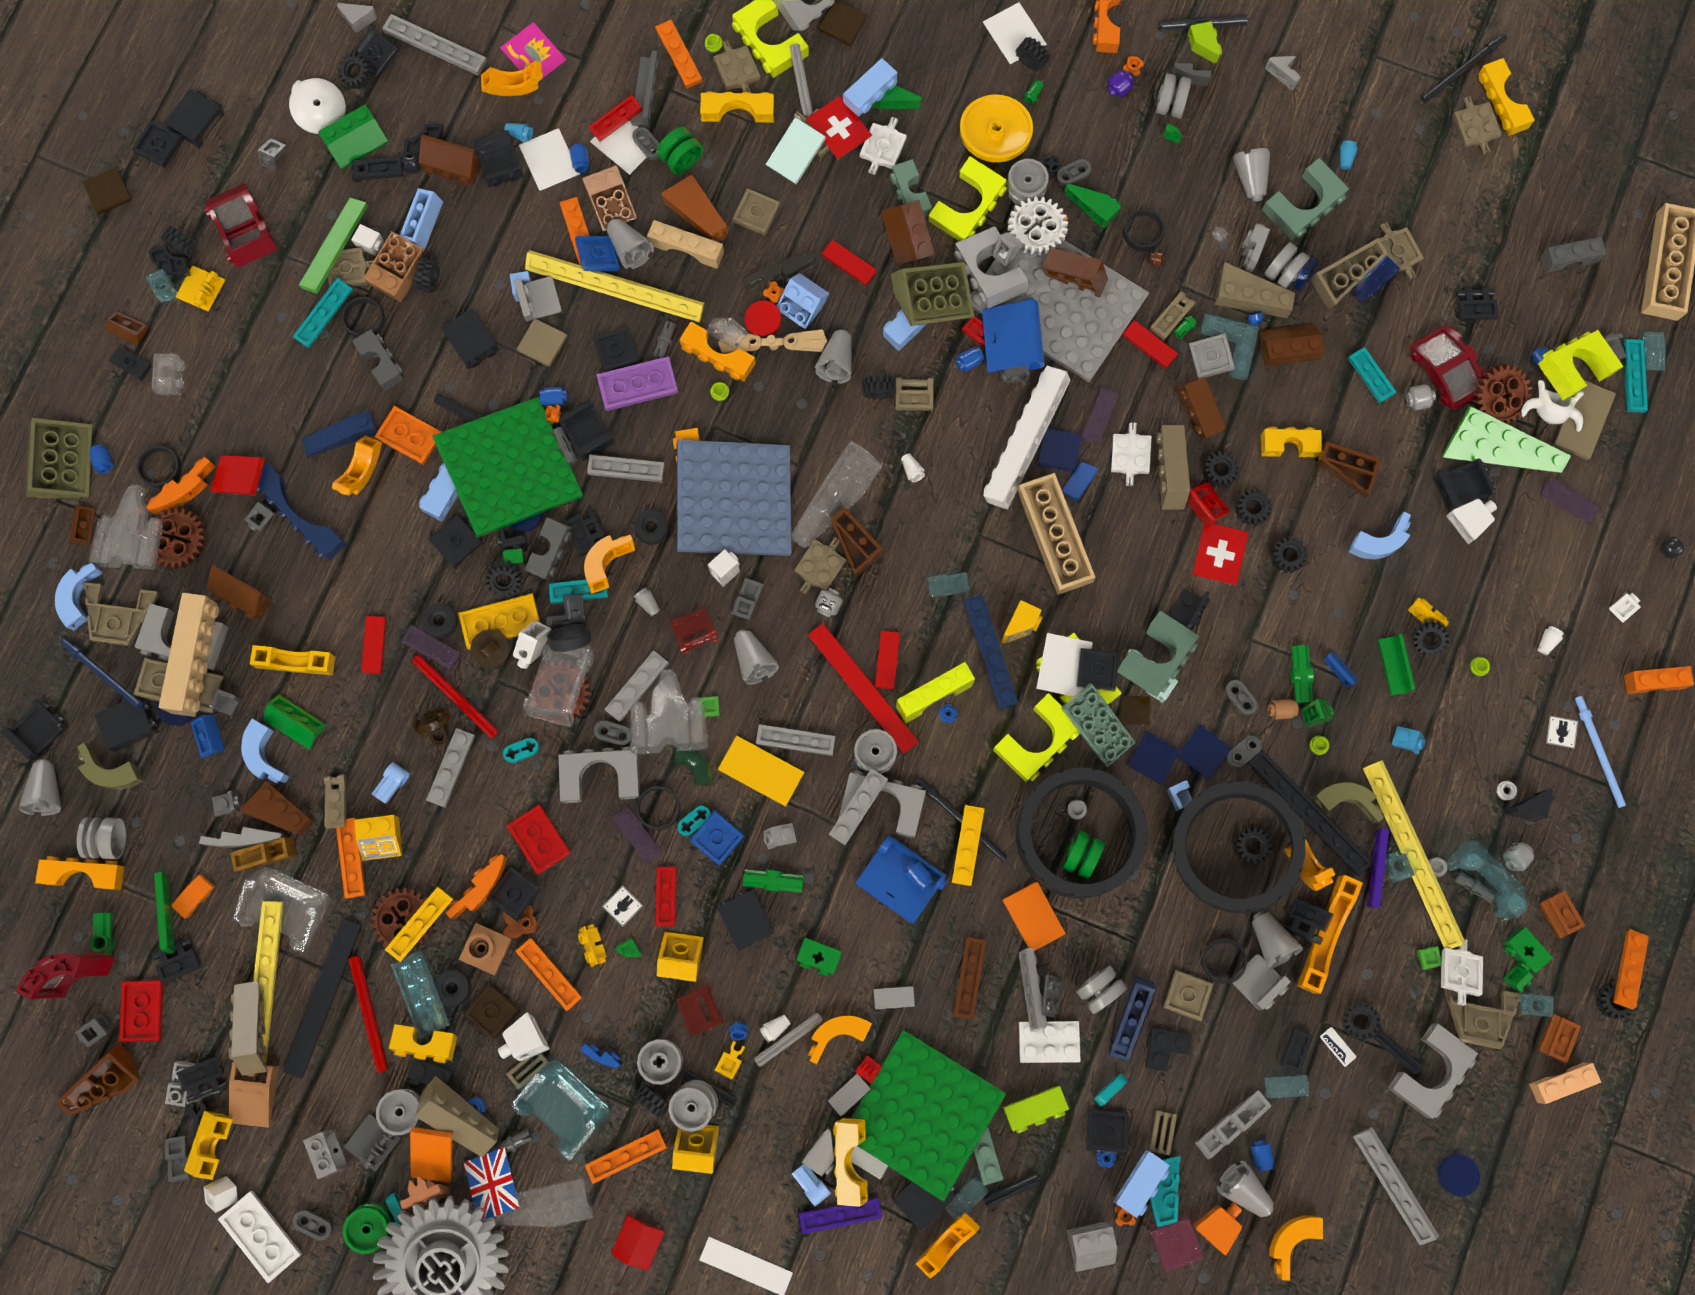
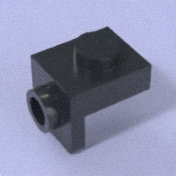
[498,529,528,550]

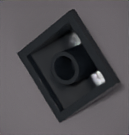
[1504,788,1553,822]

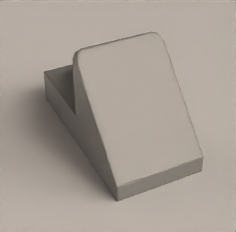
[1265,56,1301,90]

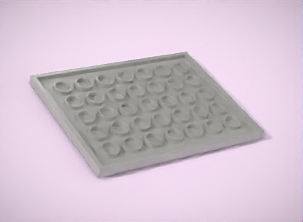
[971,222,1149,383]

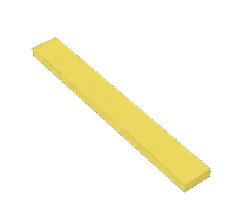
[253,901,284,1063]

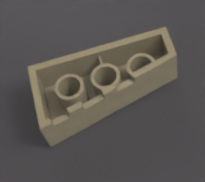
[1310,238,1388,311]
[1215,262,1295,318]
[1156,425,1190,510]
[229,981,267,1076]
[415,1076,499,1157]

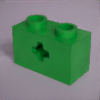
[1502,927,1553,974]
[796,938,842,977]

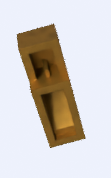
[230,837,297,872]

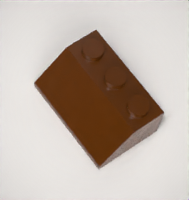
[419,135,481,185]
[881,200,935,265]
[1259,324,1325,366]
[207,565,273,621]

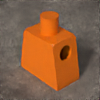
[1192,1202,1242,1256]

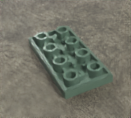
[1061,683,1136,767]

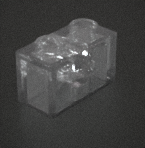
[152,353,185,395]

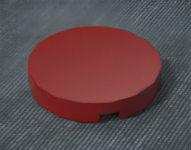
[744,300,781,338]

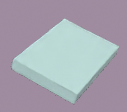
[766,117,826,185]

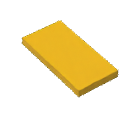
[458,593,541,650]
[718,736,804,807]

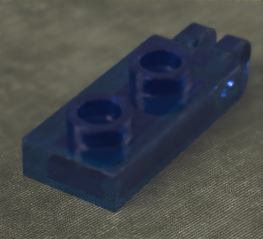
[1352,255,1400,302]

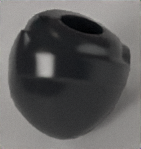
[401,152,421,174]
[1662,536,1684,559]

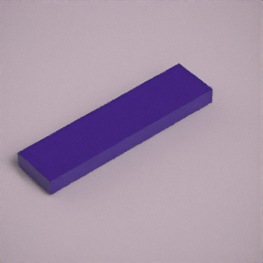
[1367,828,1389,909]
[799,1197,882,1234]

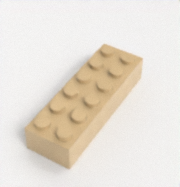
[1641,203,1695,321]
[1017,473,1096,595]
[159,593,219,717]

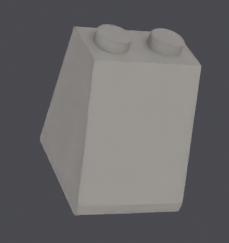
[1066,1222,1117,1272]

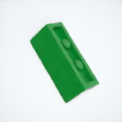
[1377,633,1415,696]
[263,695,326,750]

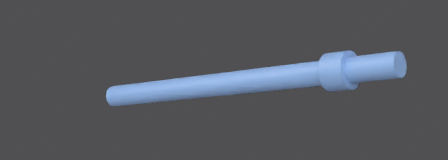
[1575,696,1626,808]

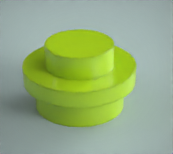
[705,34,723,52]
[710,382,729,401]
[1470,657,1490,676]
[1309,736,1329,755]

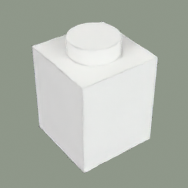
[351,224,384,256]

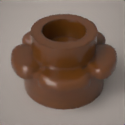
[1150,249,1164,268]

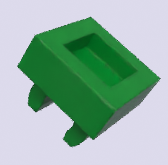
[1503,965,1533,993]

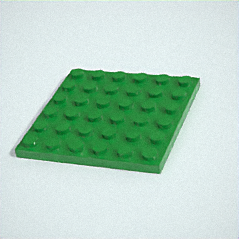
[432,397,583,538]
[851,1030,1006,1202]

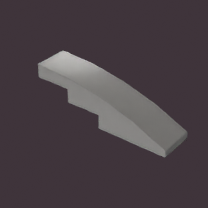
[199,827,287,848]
[1195,1090,1271,1159]

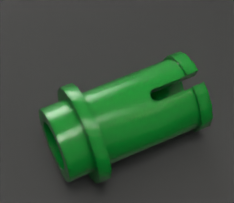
[1024,80,1044,104]
[1173,316,1197,339]

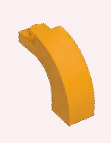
[481,60,543,96]
[332,435,382,495]
[584,535,635,594]
[1284,840,1335,891]
[808,1016,872,1064]
[916,1213,980,1279]
[1269,1216,1323,1281]

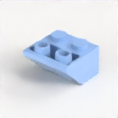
[777,273,829,329]

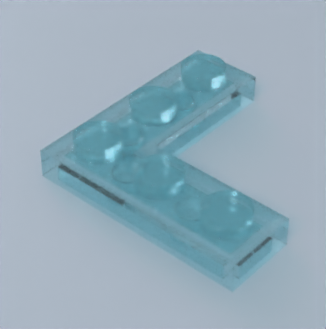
[1200,314,1259,380]

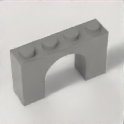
[773,0,835,31]
[954,226,1028,309]
[135,604,229,671]
[558,747,640,803]
[839,771,926,838]
[1388,1024,1478,1119]

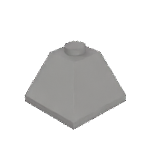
[802,1127,835,1176]

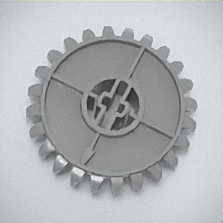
[373,1196,509,1295]

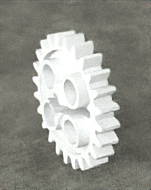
[1008,196,1068,256]

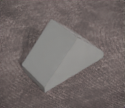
[337,3,377,33]
[992,232,1023,267]

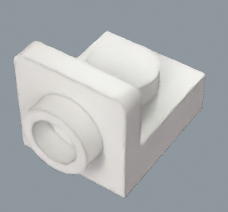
[1609,592,1641,622]

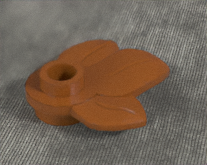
[503,904,537,938]

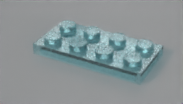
[391,951,450,1040]

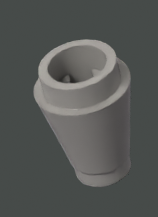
[634,587,660,617]

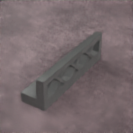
[631,51,659,128]

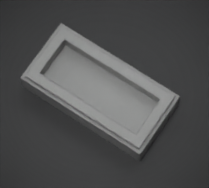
[874,986,915,1009]

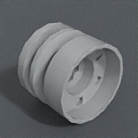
[77,817,127,859]

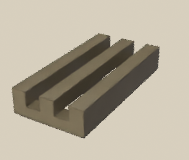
[506,1053,550,1090]
[1149,1110,1177,1155]

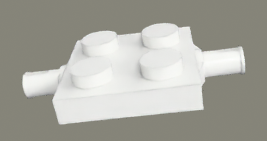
[860,117,907,175]
[1111,423,1151,486]
[1441,939,1483,1005]

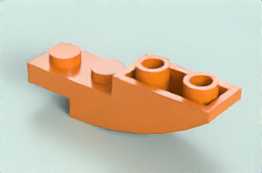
[146,457,216,515]
[446,854,507,920]

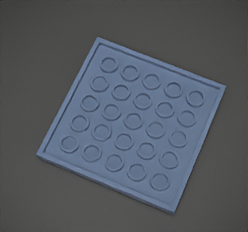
[677,440,791,556]

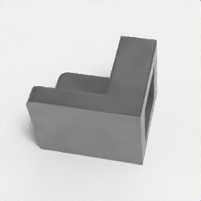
[209,689,242,717]

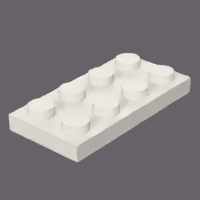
[218,1191,302,1283]

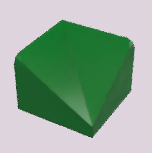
[503,549,526,567]

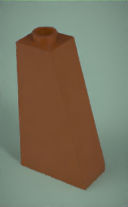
[661,175,728,241]

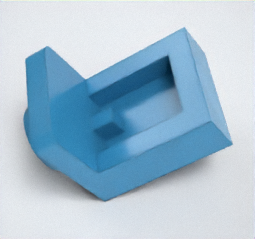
[1392,726,1425,755]

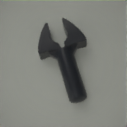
[185,1100,210,1139]

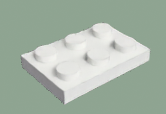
[1019,1021,1080,1063]

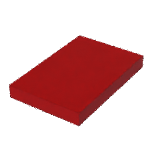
[210,455,265,496]
[507,804,571,875]
[119,980,164,1042]

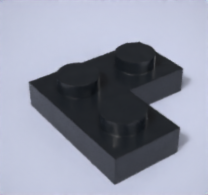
[546,593,587,631]
[1146,1028,1192,1072]

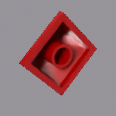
[1187,482,1231,528]
[611,1215,665,1270]

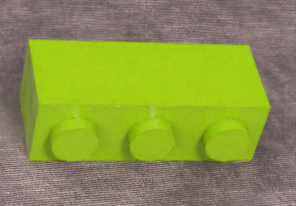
[1002,1086,1069,1133]

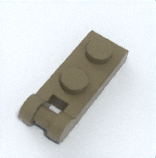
[1150,291,1196,340]
[324,774,347,829]

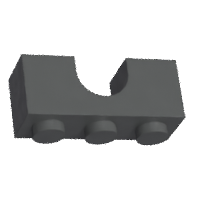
[1540,237,1607,273]
[352,329,404,391]
[525,517,572,579]

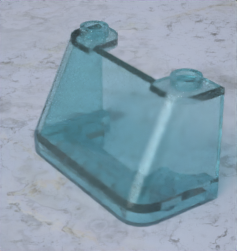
[1446,840,1527,921]
[511,1061,610,1161]

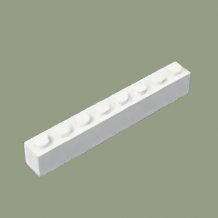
[983,366,1071,510]

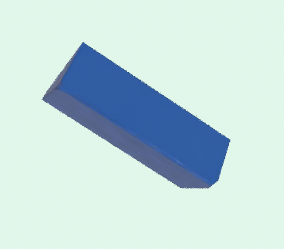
[1062,462,1098,502]
[1323,651,1358,688]
[191,715,224,758]

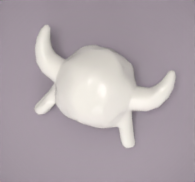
[1521,380,1584,432]

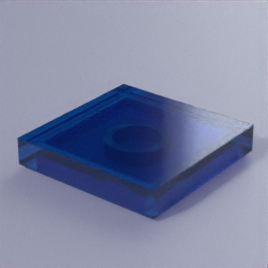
[1038,428,1082,472]
[1177,725,1232,780]
[1127,732,1180,785]

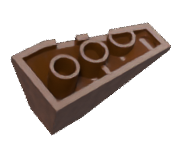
[55,1042,140,1116]

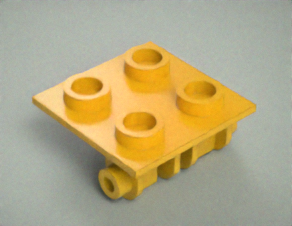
[175,265,225,312]

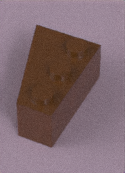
[1042,248,1108,298]
[1173,377,1226,438]
[1317,442,1381,498]
[831,507,885,577]
[240,781,315,836]

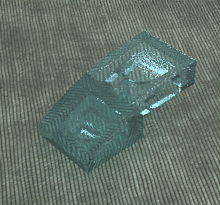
[1643,332,1666,370]
[928,572,970,597]
[1265,1075,1309,1098]
[945,1176,989,1219]

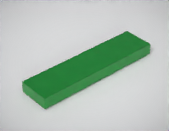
[154,872,175,954]

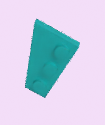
[1149,1155,1180,1227]

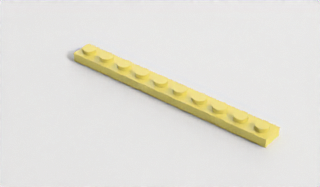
[525,250,704,322]
[1363,760,1466,949]

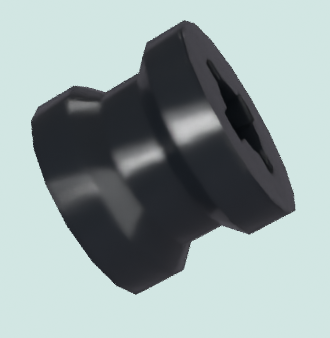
[1042,155,1060,178]

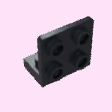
[1169,589,1210,630]

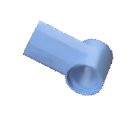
[372,762,410,804]
[792,1164,831,1206]

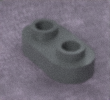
[632,127,660,160]
[1056,159,1091,187]
[1225,680,1258,716]
[594,721,633,746]
[1226,736,1262,768]
[293,1210,333,1241]

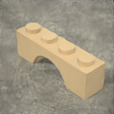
[647,220,724,269]

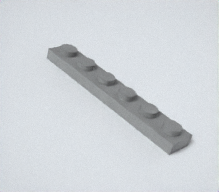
[382,14,487,76]
[1353,1127,1439,1245]

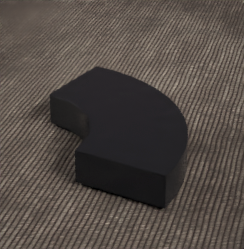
[403,124,444,155]
[148,245,191,277]

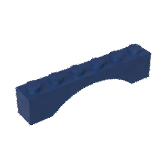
[257,462,347,560]
[963,594,1018,712]

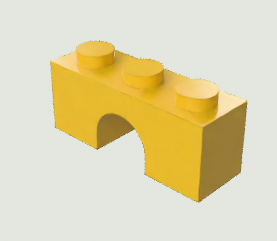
[1261,427,1322,457]
[389,1024,457,1063]
[184,1111,233,1180]

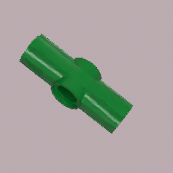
[1290,645,1314,705]
[743,869,804,893]
[90,913,115,973]

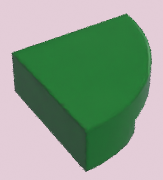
[1163,123,1182,143]
[615,938,642,958]

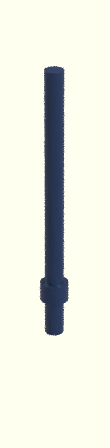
[61,638,143,709]

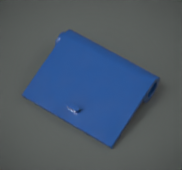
[982,298,1045,373]
[855,835,948,925]

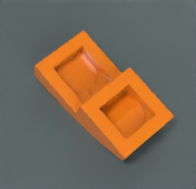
[171,874,215,919]

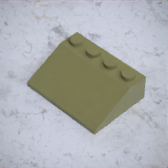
[891,262,974,326]
[25,418,92,498]

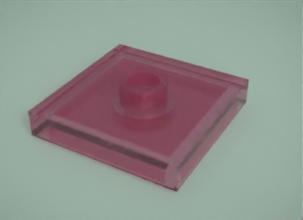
[1150,1218,1204,1273]

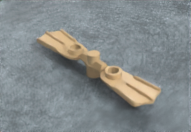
[718,330,827,354]

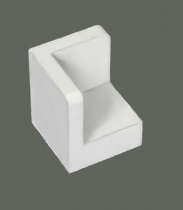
[204,1176,238,1213]

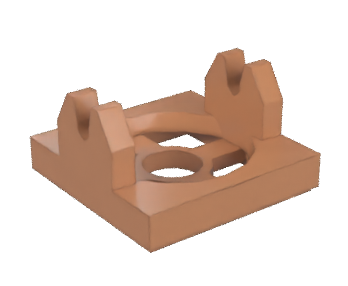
[400,1177,451,1211]

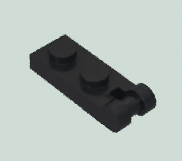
[351,157,403,182]

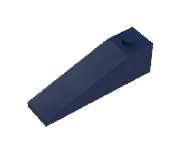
[302,410,378,457]
[1109,975,1155,1061]

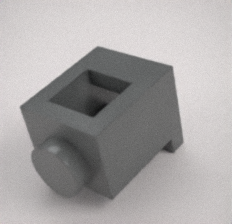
[1000,366,1030,384]
[244,501,276,531]
[75,1012,113,1047]

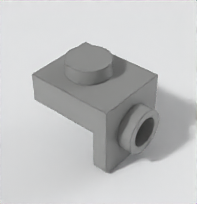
[764,823,797,850]

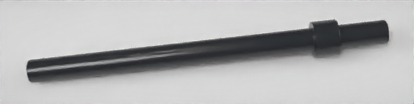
[1421,34,1507,103]
[916,777,1007,862]

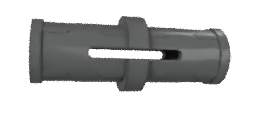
[653,321,676,359]
[552,427,578,465]
[1454,871,1496,903]
[491,1128,533,1153]

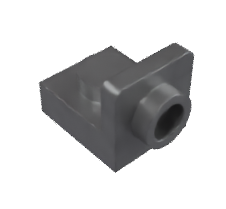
[258,138,287,171]
[1603,333,1627,361]
[212,791,242,817]

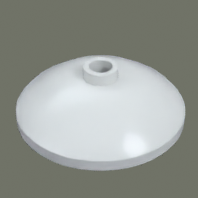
[289,78,346,134]

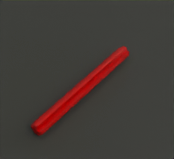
[412,655,498,738]
[349,956,388,1073]

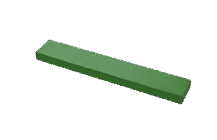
[299,198,368,293]

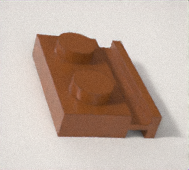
[1538,891,1585,939]
[1537,1014,1581,1063]

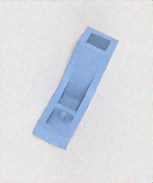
[1348,512,1411,559]
[55,563,103,631]
[241,719,289,783]

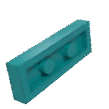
[1348,347,1396,404]
[549,580,608,604]

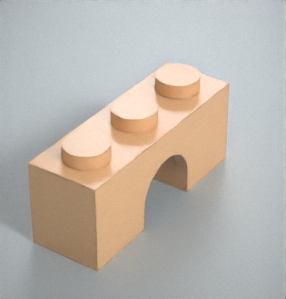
[1529,1062,1601,1104]

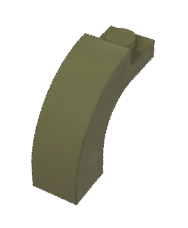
[77,743,144,790]
[1312,782,1384,824]

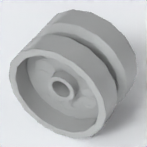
[1156,73,1191,119]
[1006,159,1049,206]
[1264,242,1311,289]
[854,729,897,774]
[1075,965,1128,1014]
[637,1039,684,1085]
[668,1080,718,1132]
[376,1089,423,1135]

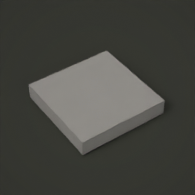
[1189,333,1235,378]

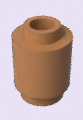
[1268,699,1298,720]

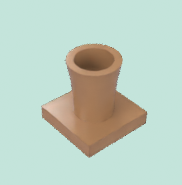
[459,923,512,976]

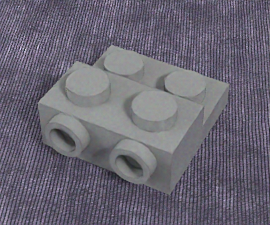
[1242,224,1270,273]

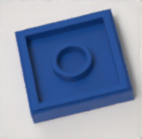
[575,236,620,271]
[689,810,744,866]

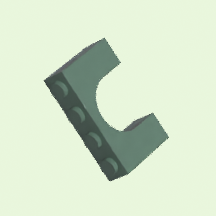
[1262,158,1349,241]
[1117,611,1199,698]

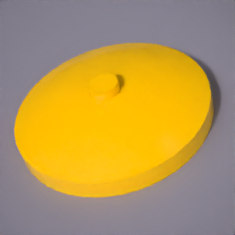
[960,95,1033,162]

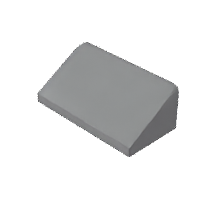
[828,1073,871,1116]

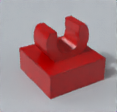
[855,1055,882,1084]

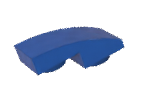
[580,1043,622,1068]

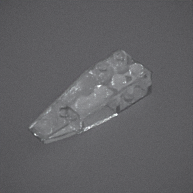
[791,441,882,548]
[469,1177,594,1227]

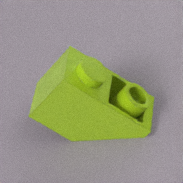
[1187,21,1222,63]

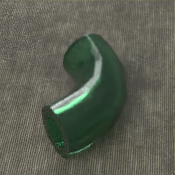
[675,745,714,786]

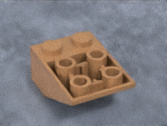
[582,165,637,231]
[363,231,424,302]
[229,1062,280,1128]

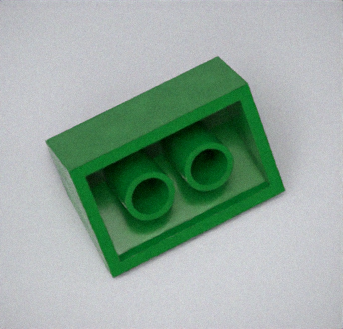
[318,104,389,170]

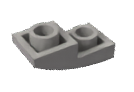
[165,1060,197,1107]

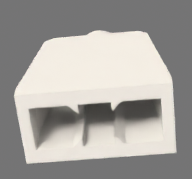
[1446,499,1497,544]
[513,620,552,669]
[497,1012,550,1061]

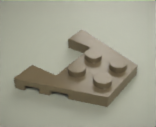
[83,582,160,646]
[1443,988,1522,1049]

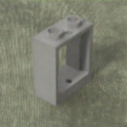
[303,1129,350,1179]

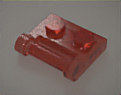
[670,608,718,654]
[676,986,724,1037]

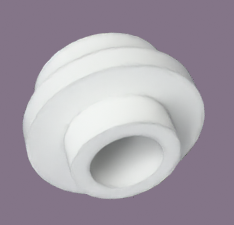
[1497,781,1517,800]

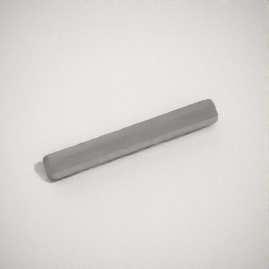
[790,44,813,117]
[754,1013,823,1067]

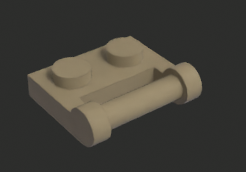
[895,377,933,411]

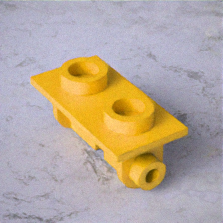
[1408,597,1449,633]
[578,924,607,968]

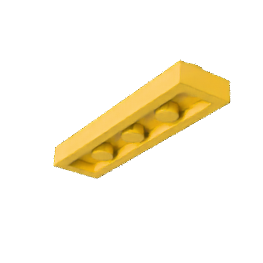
[952,805,985,886]
[385,887,453,962]

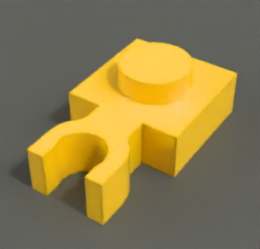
[714,1041,745,1080]

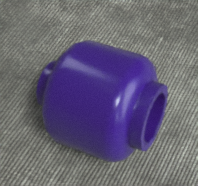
[1107,70,1134,98]

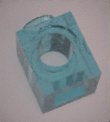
[146,269,177,302]
[1385,851,1415,883]
[1519,994,1553,1017]

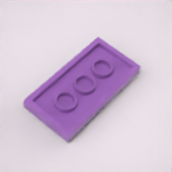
[597,356,678,411]

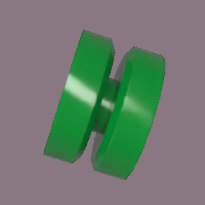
[656,126,704,175]
[1062,830,1105,881]
[343,1202,393,1254]

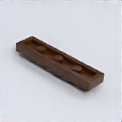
[953,937,986,1020]

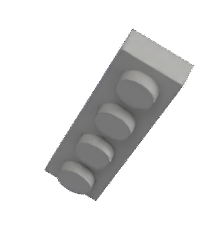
[587,455,665,483]
[604,651,669,722]
[756,724,835,756]
[426,728,475,808]
[829,768,888,845]
[1019,948,1046,1032]

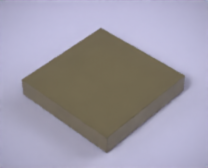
[732,188,781,236]
[516,318,568,368]
[1163,970,1214,1022]

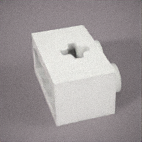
[708,549,740,587]

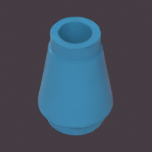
[504,123,533,142]
[1340,141,1358,170]

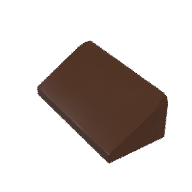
[105,311,149,345]
[68,504,96,545]

